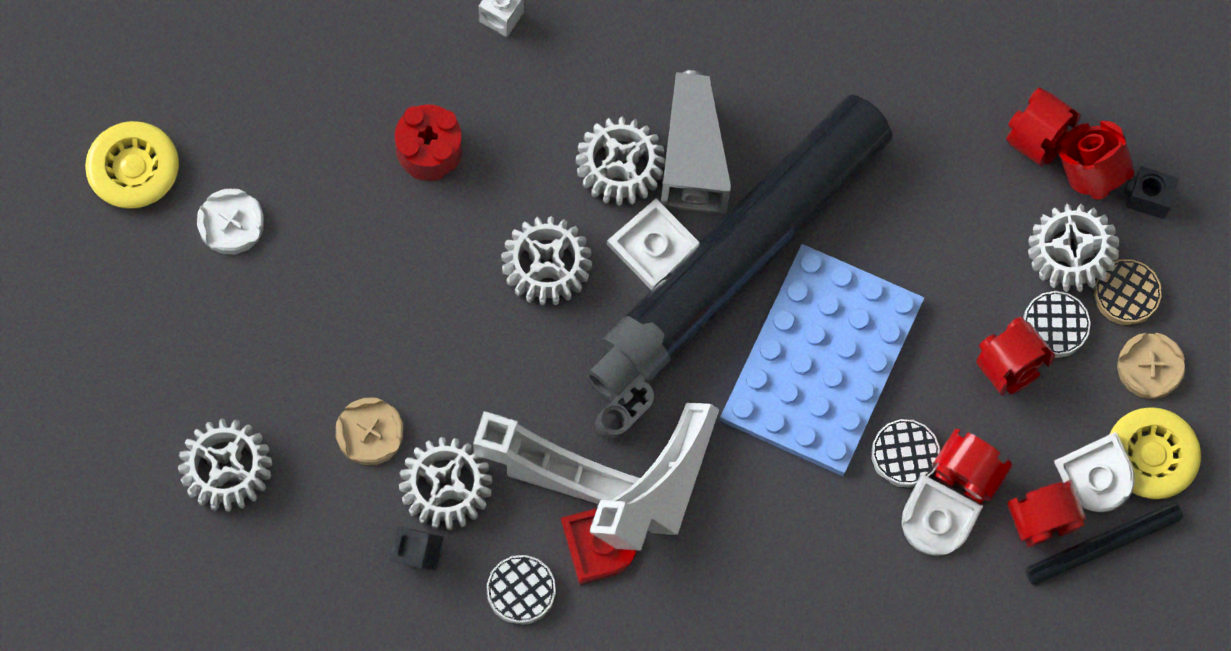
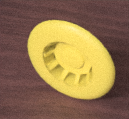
[85,121,179,208]
[1109,408,1201,499]

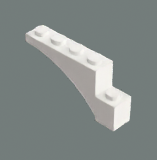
[590,403,719,551]
[473,411,640,504]

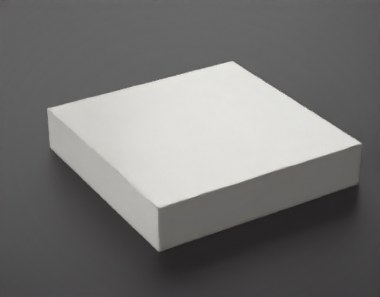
[607,199,699,290]

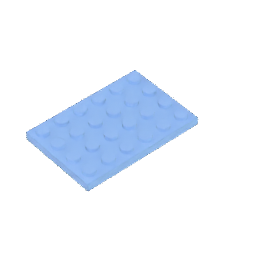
[719,244,924,476]

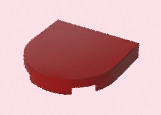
[561,508,637,585]

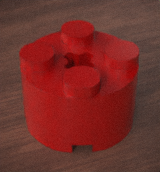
[1006,87,1081,167]
[395,104,462,181]
[1059,121,1135,199]
[976,317,1055,396]
[933,429,1013,505]
[1007,479,1086,548]

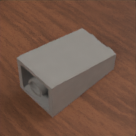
[661,70,731,215]

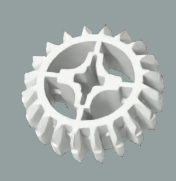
[576,117,665,206]
[1028,203,1119,292]
[502,216,592,306]
[178,419,272,511]
[399,437,492,530]

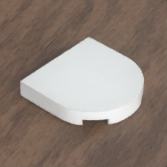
[1054,432,1135,512]
[902,474,983,556]

